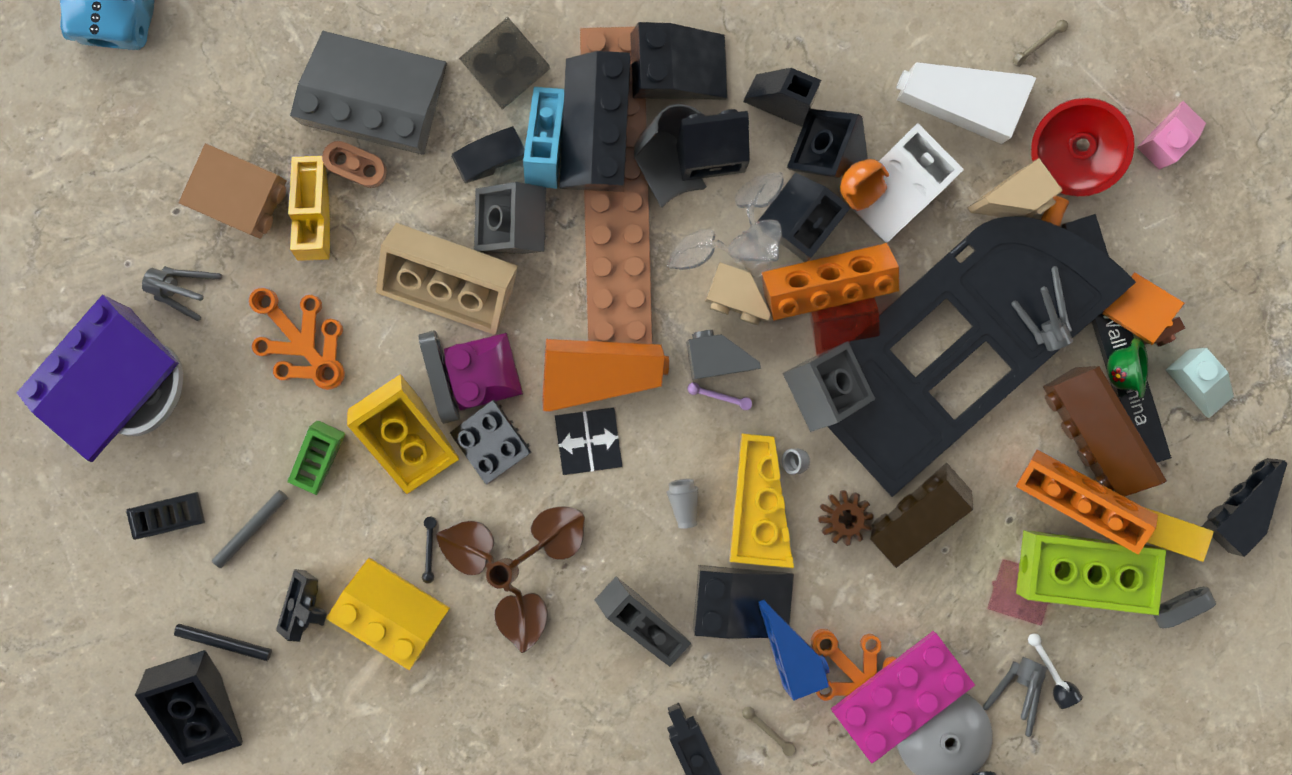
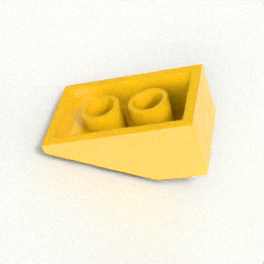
[347,374,459,495]

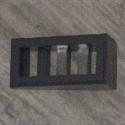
[126,492,205,540]

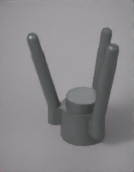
[142,266,222,321]
[1012,266,1073,351]
[983,657,1048,737]

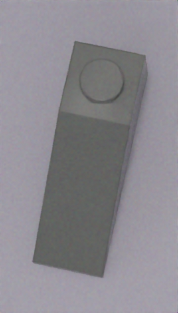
[594,576,691,667]

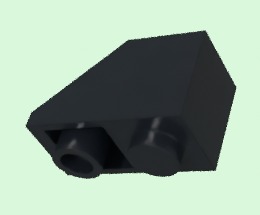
[743,68,822,127]

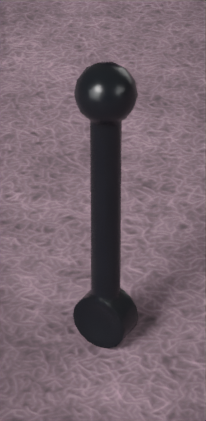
[422,516,437,584]

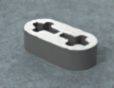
[1153,587,1216,629]

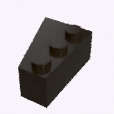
[870,462,973,568]

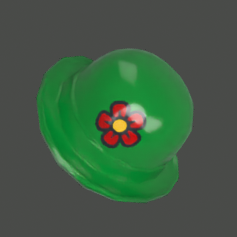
[1107,338,1148,399]

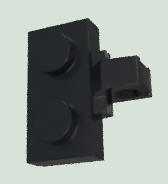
[276,569,327,642]

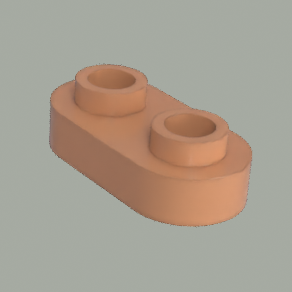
[322,141,387,188]

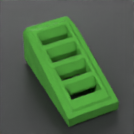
[287,421,345,495]

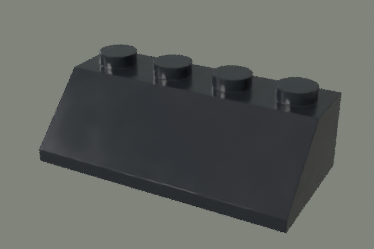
[560,51,631,192]

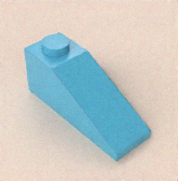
[523,87,564,189]

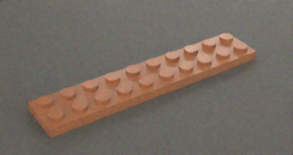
[580,27,652,344]

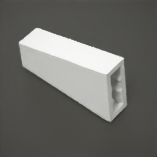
[896,62,1036,144]

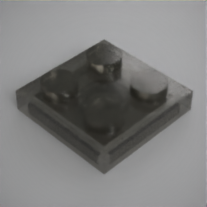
[459,17,551,110]

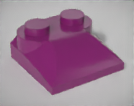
[444,333,523,411]

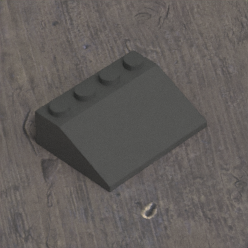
[290,31,447,155]

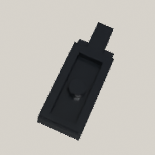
[667,703,722,775]

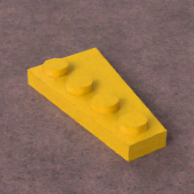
[729,433,794,568]

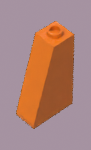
[542,339,669,411]

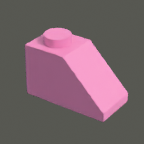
[1137,101,1206,170]

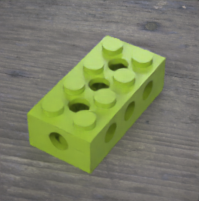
[1016,530,1166,616]

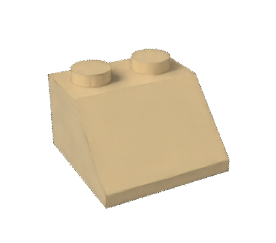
[967,158,1063,218]

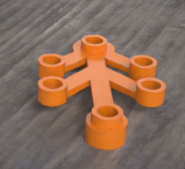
[249,288,345,390]
[811,629,897,701]

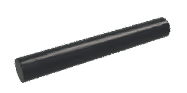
[174,624,272,662]

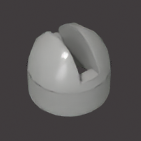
[782,448,810,474]

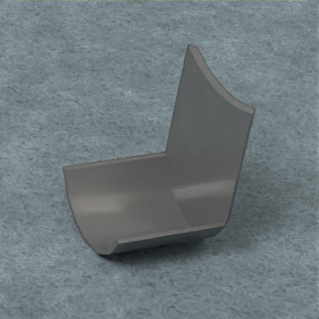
[634,104,707,208]

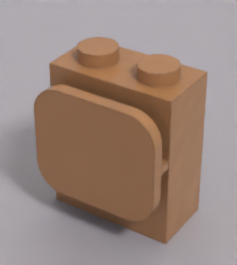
[178,143,287,239]

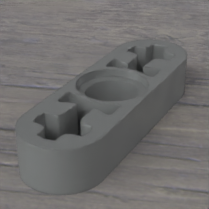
[418,330,460,424]

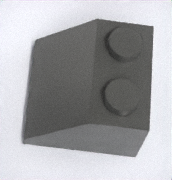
[474,182,546,254]
[686,329,761,380]
[782,341,875,432]

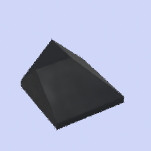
[787,109,868,178]

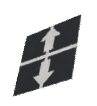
[555,407,622,475]

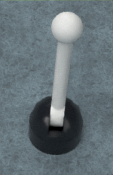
[1028,633,1083,709]

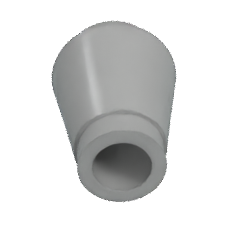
[667,479,698,529]

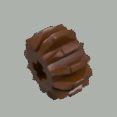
[818,490,874,546]

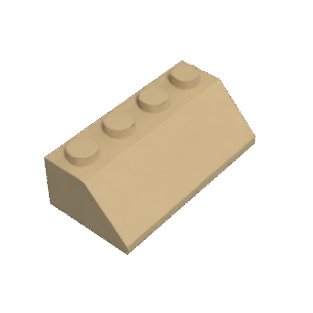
[376,223,518,335]

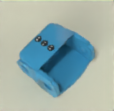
[60,0,155,50]

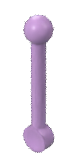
[687,382,752,410]

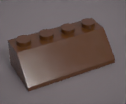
[1043,366,1167,497]

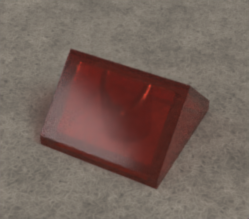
[809,297,880,355]

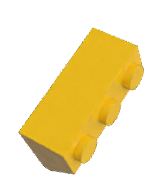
[326,558,450,670]

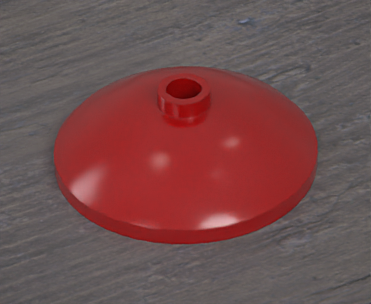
[1031,97,1135,197]

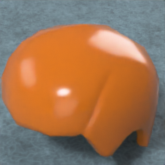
[840,159,889,211]

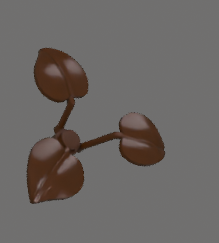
[436,506,585,653]

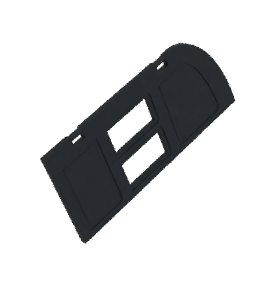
[827,216,1136,497]

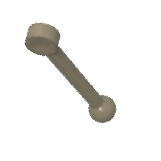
[1013,20,1068,66]
[742,707,796,756]

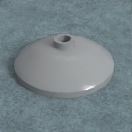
[119,345,183,437]
[897,693,992,775]

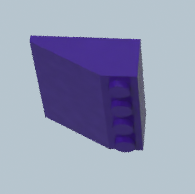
[16,294,179,462]

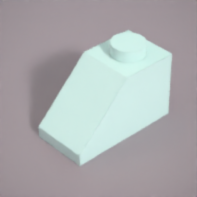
[1166,348,1234,418]

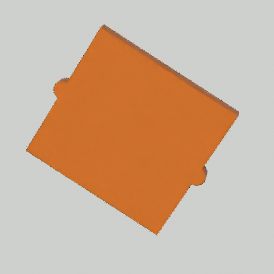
[1103,272,1185,345]

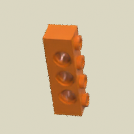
[761,243,899,321]
[1016,450,1158,555]

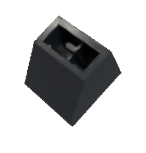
[676,109,750,181]
[756,172,851,262]

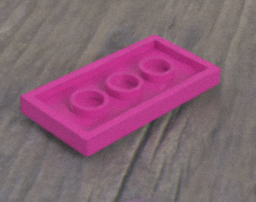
[831,631,975,764]

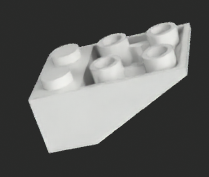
[841,123,964,243]

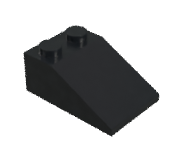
[630,22,727,100]
[693,565,794,639]
[135,650,243,765]

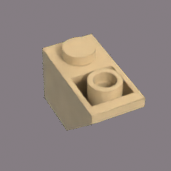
[705,262,770,325]

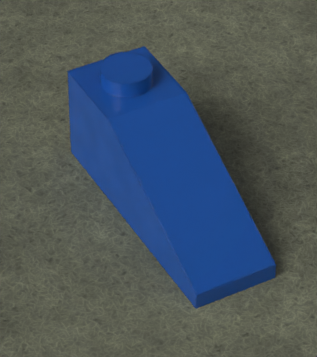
[758,600,830,701]

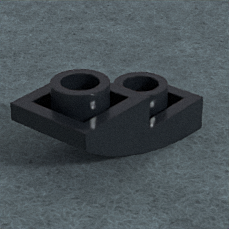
[451,126,525,184]

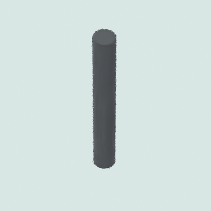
[212,490,288,568]

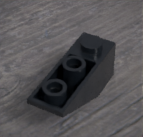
[1201,458,1287,557]

